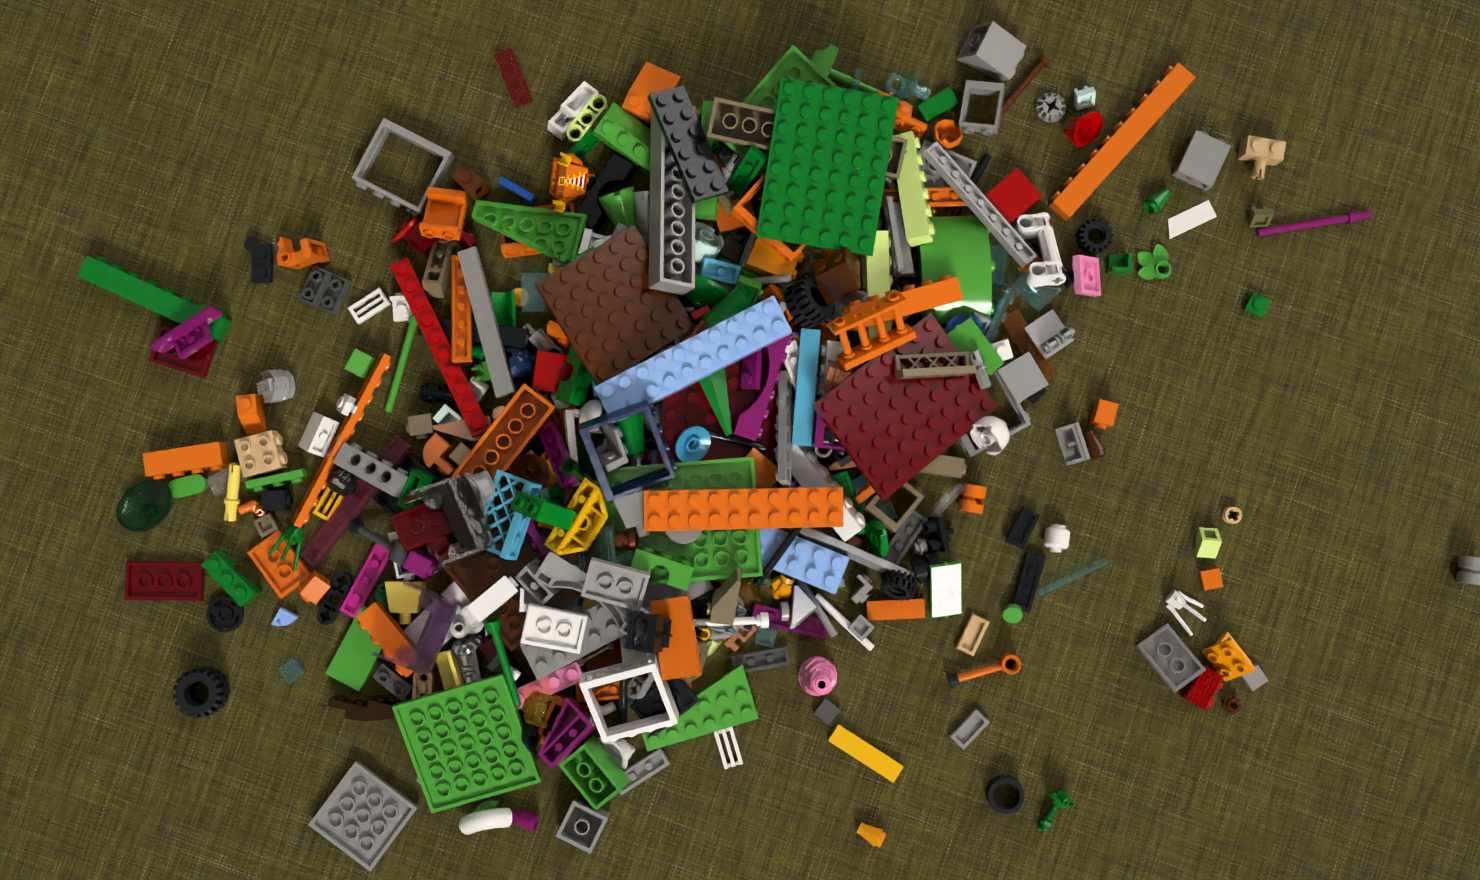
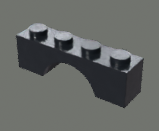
[575,153,637,234]

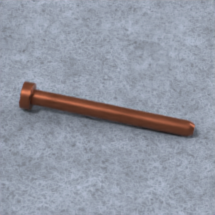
[989,55,1050,125]

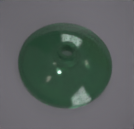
[116,479,173,532]

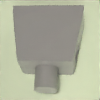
[613,489,652,538]

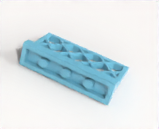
[472,469,542,561]

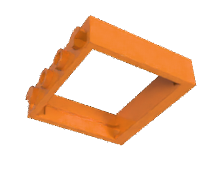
[731,172,806,265]

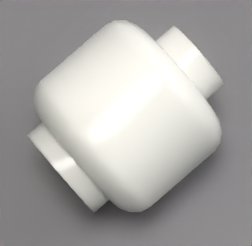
[1044,524,1070,553]

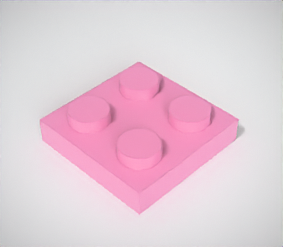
[1072,255,1101,297]

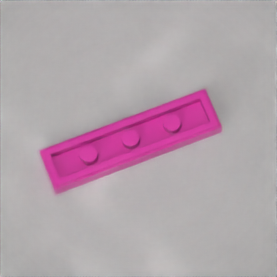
[339,543,390,618]

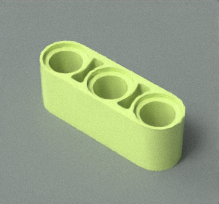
[566,94,608,145]

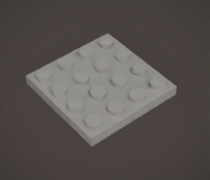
[308,760,419,872]

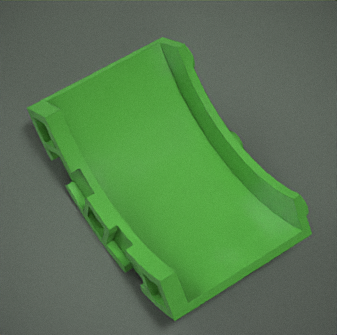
[917,215,995,324]

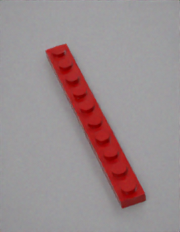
[390,257,490,437]

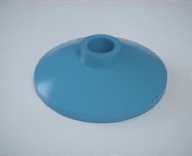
[675,426,711,462]

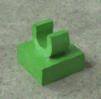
[471,361,491,383]

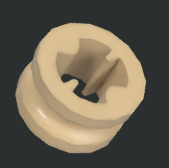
[1222,507,1242,524]

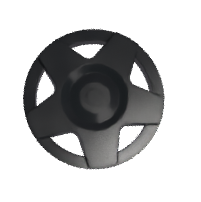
[206,596,244,633]

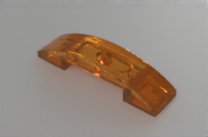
[1001,309,1058,381]

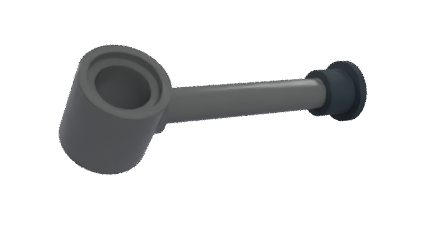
[348,518,411,566]

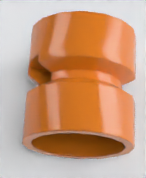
[958,483,987,514]

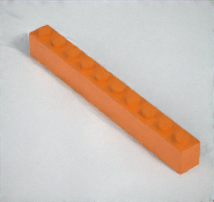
[1049,63,1196,221]

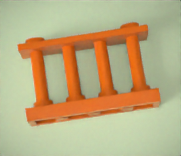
[827,291,917,371]

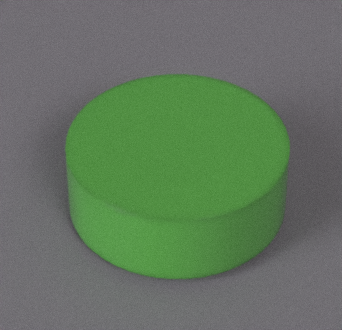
[1003,604,1022,623]

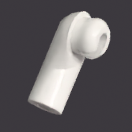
[590,701,616,716]

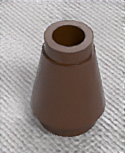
[1083,430,1106,460]

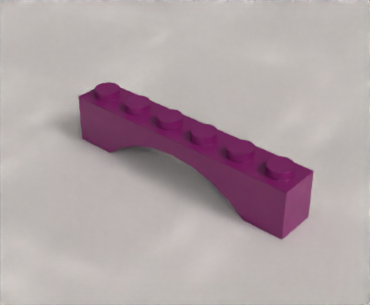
[732,328,793,441]

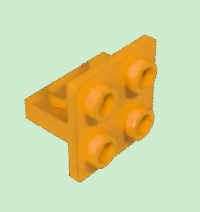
[1202,632,1255,681]

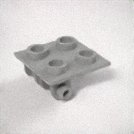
[1024,309,1075,360]

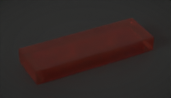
[494,48,533,108]

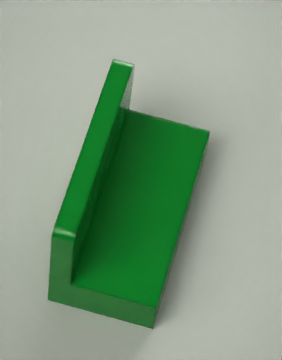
[489,290,516,327]

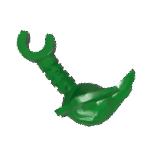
[1037,790,1075,832]

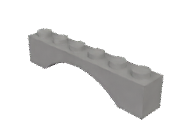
[533,551,651,641]

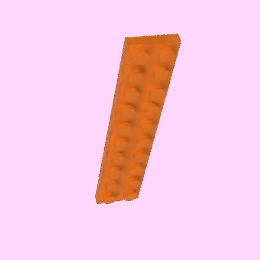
[643,486,843,531]

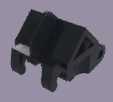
[623,611,672,654]

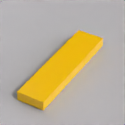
[828,724,904,783]

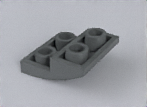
[298,265,352,316]

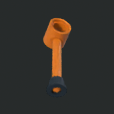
[946,653,1021,689]

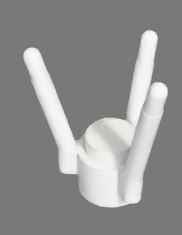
[1165,590,1206,636]

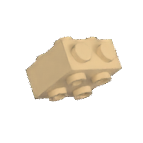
[234,430,288,478]

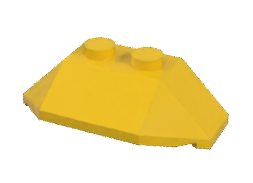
[544,477,608,556]

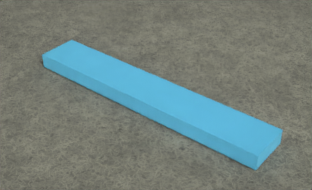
[792,328,821,447]

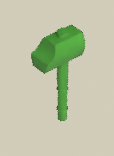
[808,45,885,94]

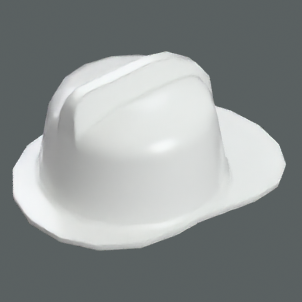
[596,737,635,769]

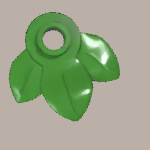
[1137,244,1171,280]

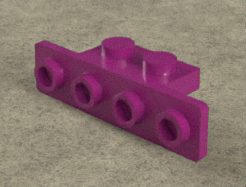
[150,305,223,360]

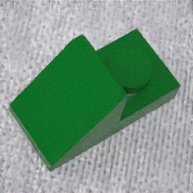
[540,480,570,506]

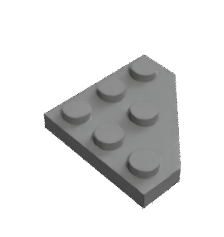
[919,140,977,188]

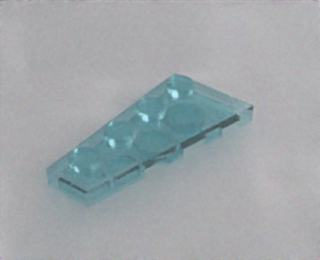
[984,285,1016,344]

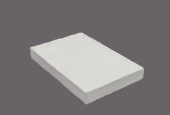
[520,603,588,654]

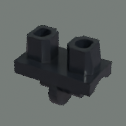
[922,516,954,552]

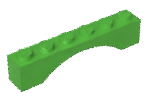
[695,101,719,221]

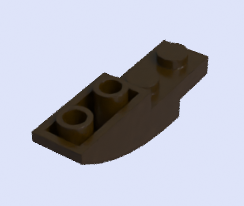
[327,694,404,721]

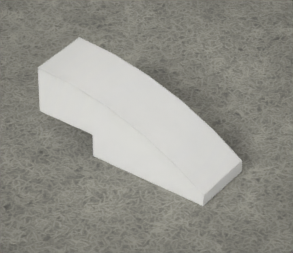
[547,81,599,140]

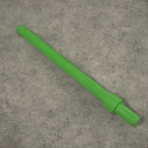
[384,313,418,413]

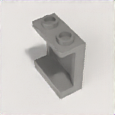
[1172,130,1231,191]

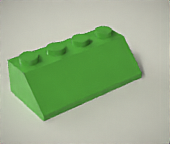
[592,102,651,176]

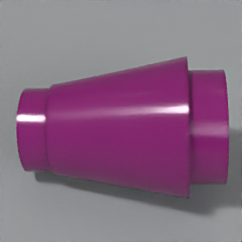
[512,810,539,831]

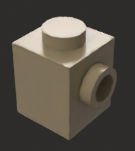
[406,413,437,440]

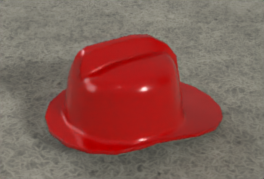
[1063,111,1103,148]

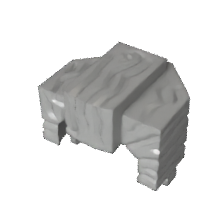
[256,369,296,403]

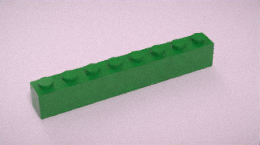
[77,255,232,342]

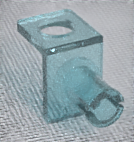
[885,73,931,101]

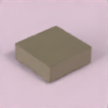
[253,512,281,538]

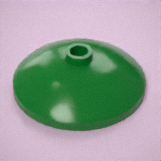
[682,274,728,309]

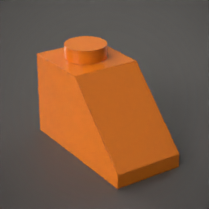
[236,394,266,435]

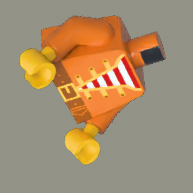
[549,152,596,213]

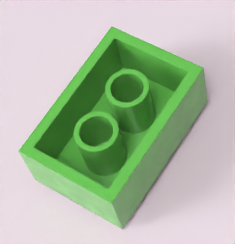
[559,735,631,811]

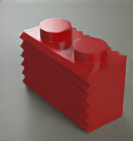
[1180,664,1224,710]

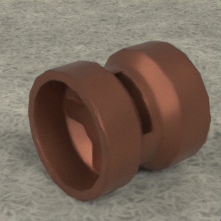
[615,530,638,551]

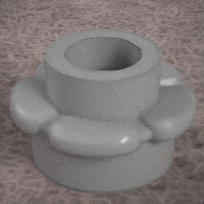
[912,537,928,556]

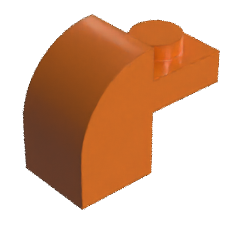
[423,433,456,476]

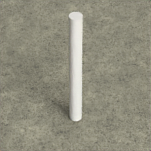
[815,593,875,651]

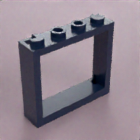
[578,399,677,502]

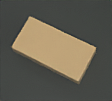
[955,613,990,657]

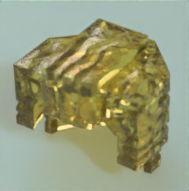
[521,691,556,728]

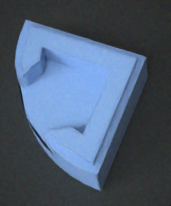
[271,607,299,626]

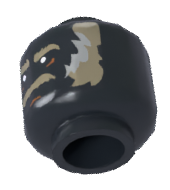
[327,468,358,497]

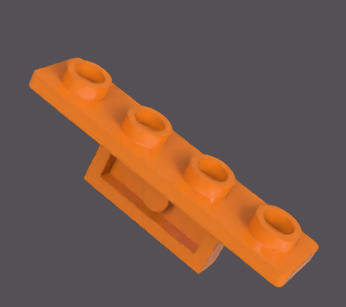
[877,91,928,140]

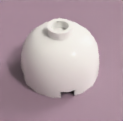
[970,416,1010,455]

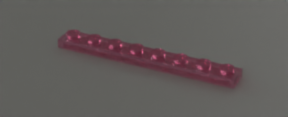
[300,434,413,568]

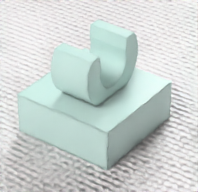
[1074,86,1096,111]

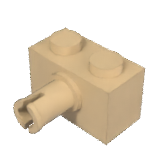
[1237,135,1286,180]

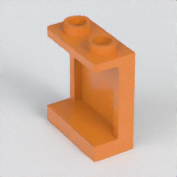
[419,186,468,241]

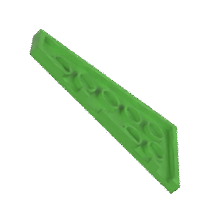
[471,200,588,263]
[642,663,759,752]

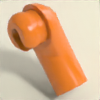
[237,499,267,517]

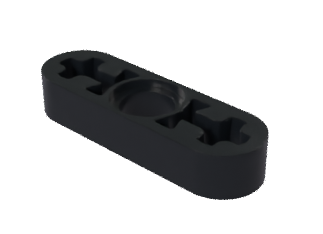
[317,572,354,625]

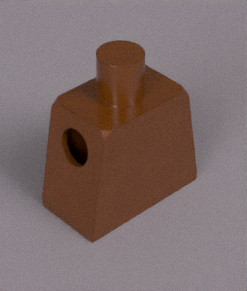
[451,163,492,201]

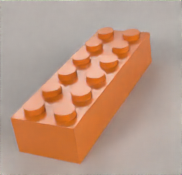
[451,383,556,492]

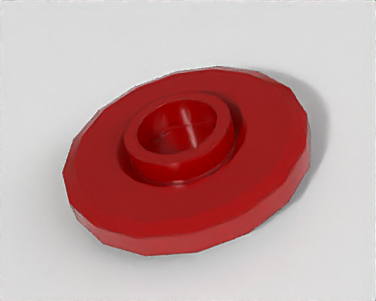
[390,216,418,243]

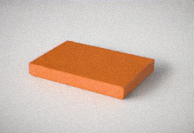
[247,529,311,599]

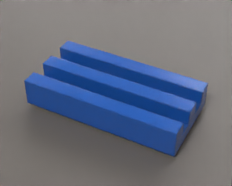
[498,176,537,205]

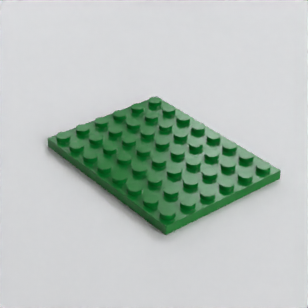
[755,77,899,256]

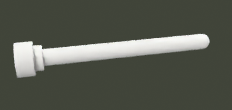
[694,612,769,628]

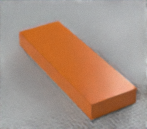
[866,598,925,621]

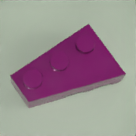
[538,697,596,769]

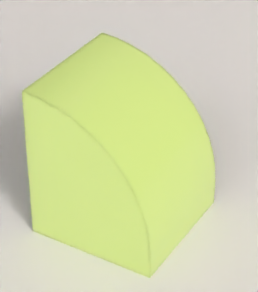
[1195,527,1222,559]

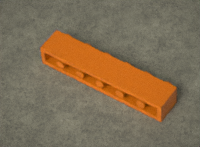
[843,274,963,331]

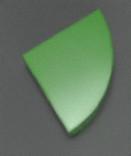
[474,799,500,812]

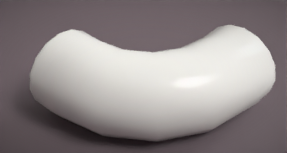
[459,807,512,835]

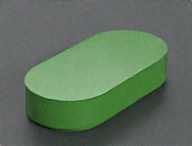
[168,474,208,498]

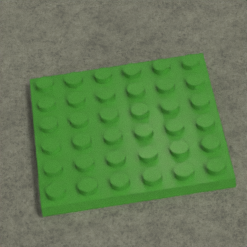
[392,673,542,814]

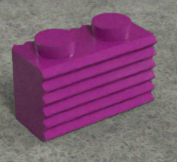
[403,550,441,579]

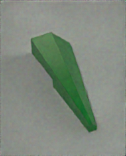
[699,368,733,436]

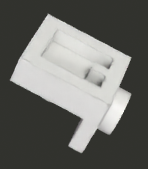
[389,292,412,322]

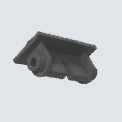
[373,663,413,701]

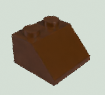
[814,247,860,305]

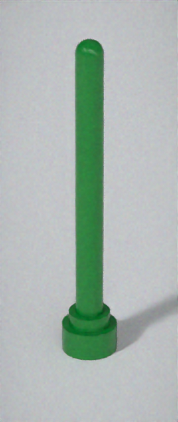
[484,617,521,707]

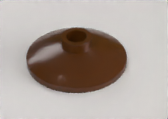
[510,454,549,489]

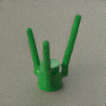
[268,525,304,571]

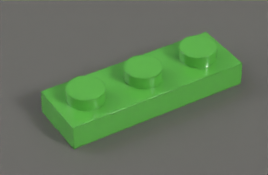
[245,469,309,492]

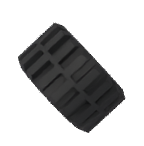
[784,274,835,329]
[173,666,230,718]

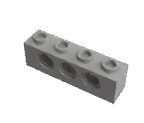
[332,442,409,498]

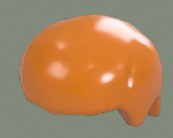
[933,119,963,149]

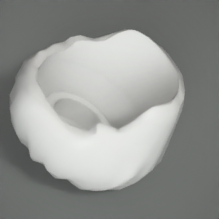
[579,399,607,434]

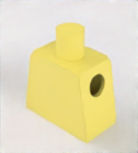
[385,581,426,624]

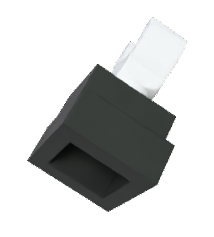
[487,654,521,681]

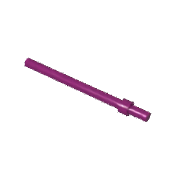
[1256,210,1372,237]

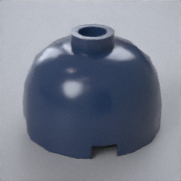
[505,346,535,383]

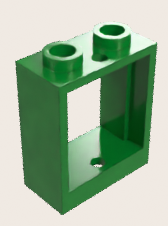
[510,490,577,531]

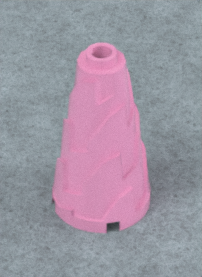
[798,656,837,696]

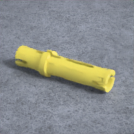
[224,462,241,521]

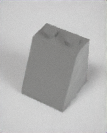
[956,21,1026,81]

